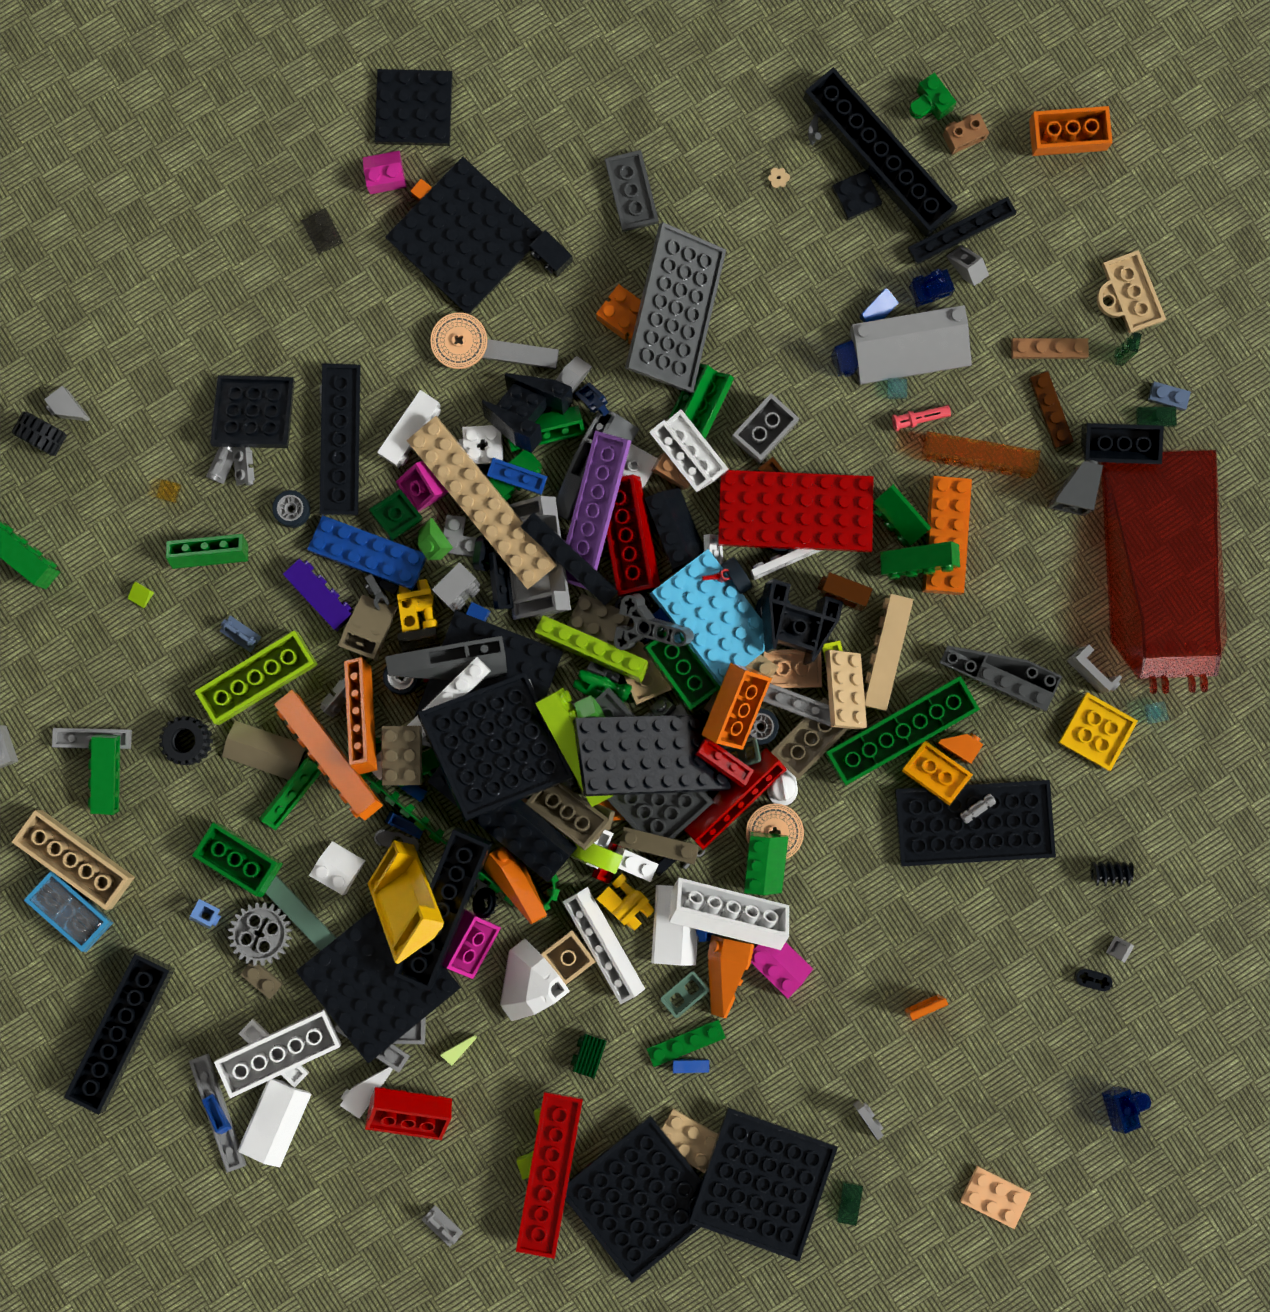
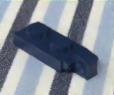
[574,382,609,417]

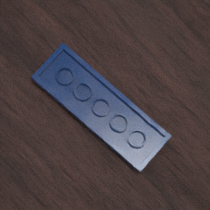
[307,515,427,590]

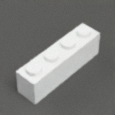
[377,390,441,468]

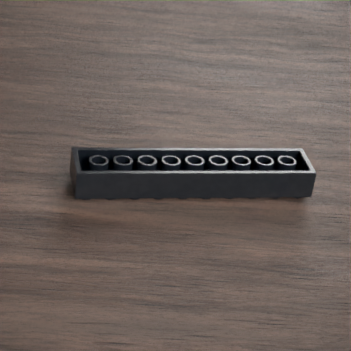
[803,67,958,238]

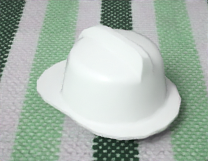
[767,767,798,806]

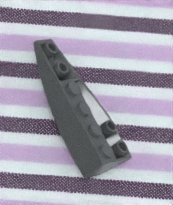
[556,411,639,521]
[385,636,507,681]
[940,646,1062,712]

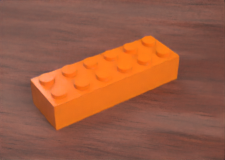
[922,476,972,595]

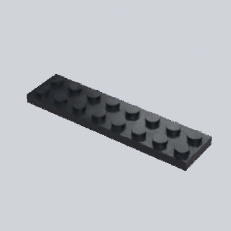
[320,363,361,516]

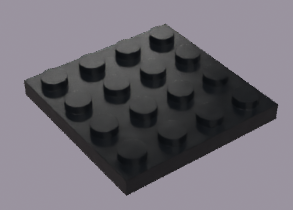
[375,69,453,146]
[210,375,295,448]

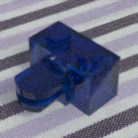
[909,269,955,307]
[1102,1086,1151,1134]

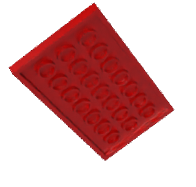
[718,470,874,552]

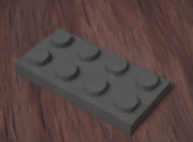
[605,150,659,232]

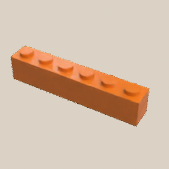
[344,657,377,775]

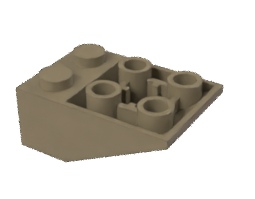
[338,594,398,661]

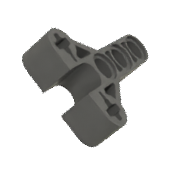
[614,593,694,650]

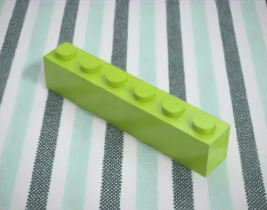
[535,615,649,683]

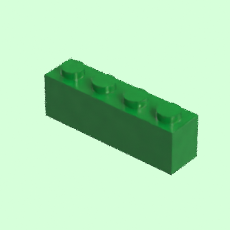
[508,405,585,452]
[489,450,542,502]
[166,534,248,569]
[880,541,960,579]
[88,734,120,815]

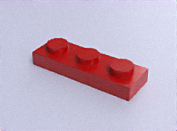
[696,738,754,788]

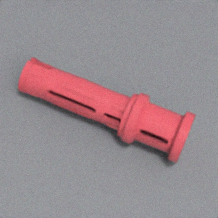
[892,405,951,432]

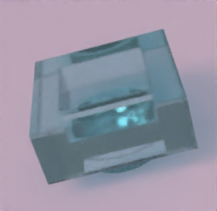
[887,378,907,399]
[1144,701,1169,724]

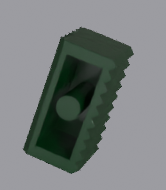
[570,1032,607,1079]

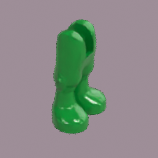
[573,670,632,703]

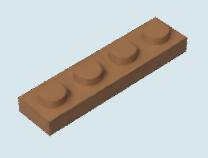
[1011,338,1089,359]

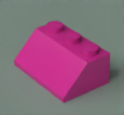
[443,909,501,979]
[751,942,813,999]

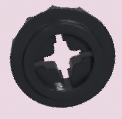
[472,887,498,919]

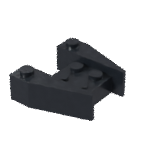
[482,373,573,453]
[761,579,843,665]

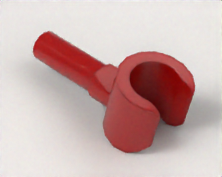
[702,569,730,583]

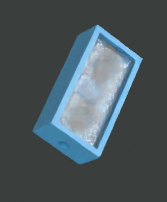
[24,871,114,952]

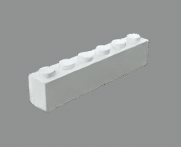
[563,887,645,1004]

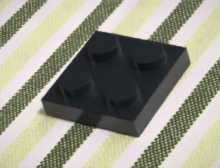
[832,170,882,220]

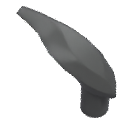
[808,114,822,146]

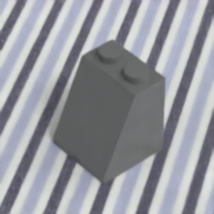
[1047,460,1103,516]

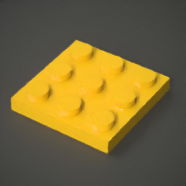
[1058,692,1138,771]

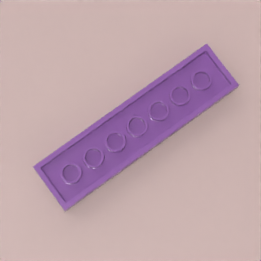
[566,431,631,590]

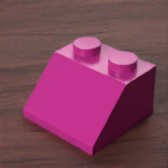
[363,151,407,194]
[396,461,448,512]

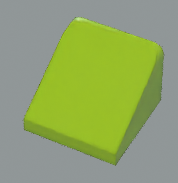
[128,581,154,608]

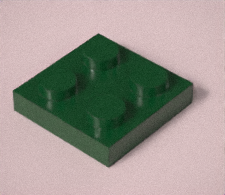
[369,489,423,541]

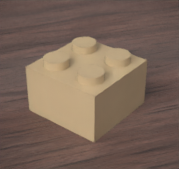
[541,929,596,985]

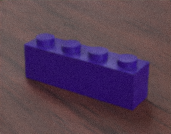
[283,559,353,632]

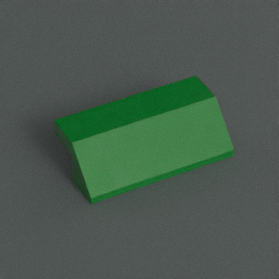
[668,363,734,439]

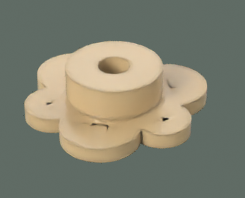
[768,168,790,188]

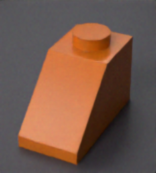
[935,733,983,764]

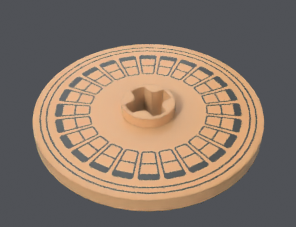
[430,313,488,369]
[746,803,804,859]

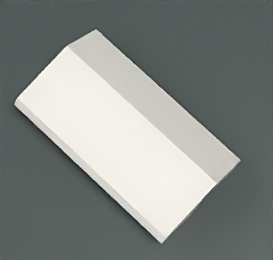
[649,410,729,492]
[651,885,698,966]
[237,1078,311,1167]

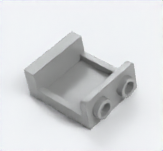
[1067,644,1122,693]

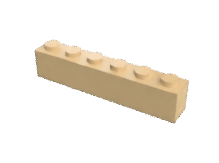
[864,594,914,712]

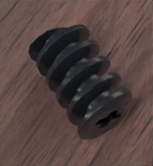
[1090,861,1134,887]

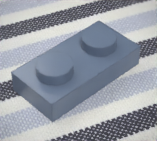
[1148,381,1191,411]

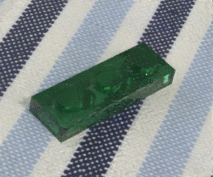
[1114,332,1142,366]

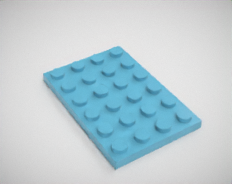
[649,549,765,686]

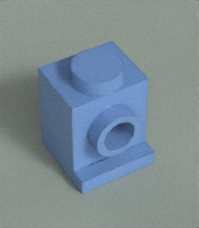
[189,899,221,929]

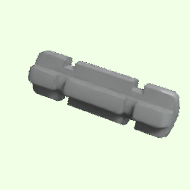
[960,794,996,823]

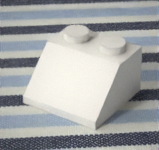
[309,841,366,895]

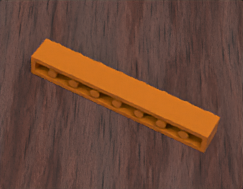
[274,690,383,820]

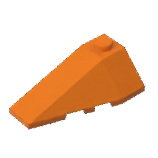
[483,847,547,924]
[708,935,754,1018]

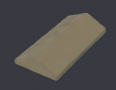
[771,698,849,779]
[222,720,307,780]
[525,783,610,850]

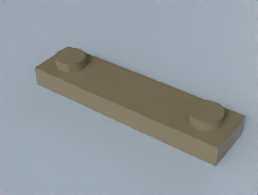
[619,827,700,865]

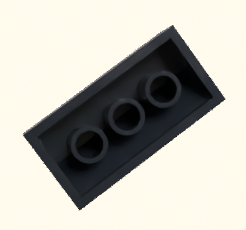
[1081,423,1164,464]
[644,488,704,572]

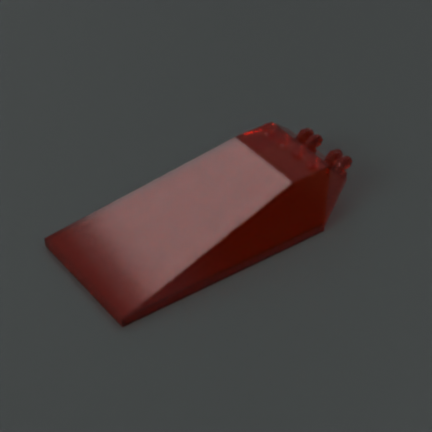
[1101,450,1227,694]

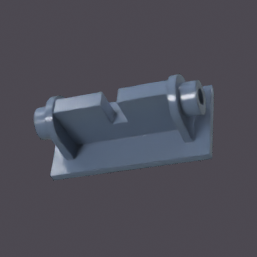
[220,615,262,653]

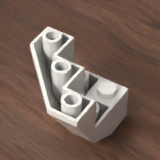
[500,938,570,1021]

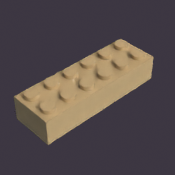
[12,810,135,910]

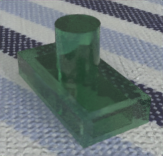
[1136,407,1177,427]
[836,1181,863,1226]

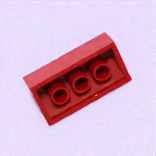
[365,1087,452,1140]

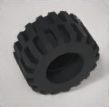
[11,412,67,456]
[159,716,213,765]

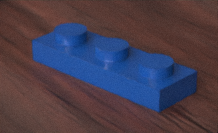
[487,458,548,495]

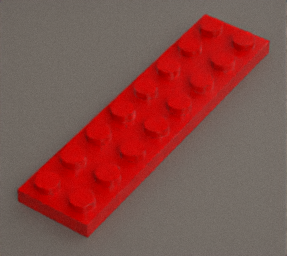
[516,1091,583,1259]

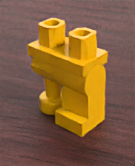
[397,579,438,634]
[597,873,655,931]

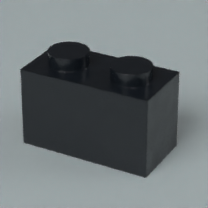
[529,230,573,277]

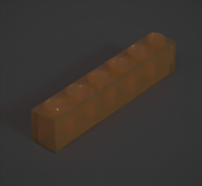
[921,431,1041,478]

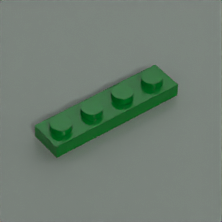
[259,757,321,831]
[646,1019,726,1067]

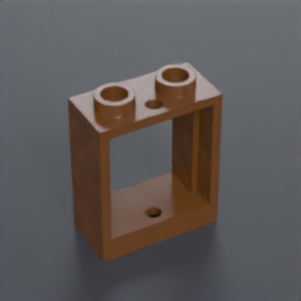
[817,572,873,611]

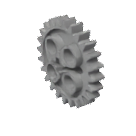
[228,902,293,966]

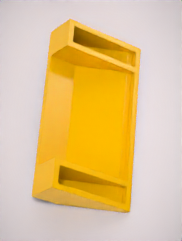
[367,840,444,964]

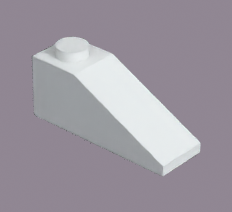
[340,1066,393,1119]

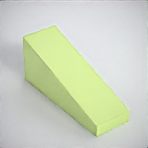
[440,1035,477,1066]

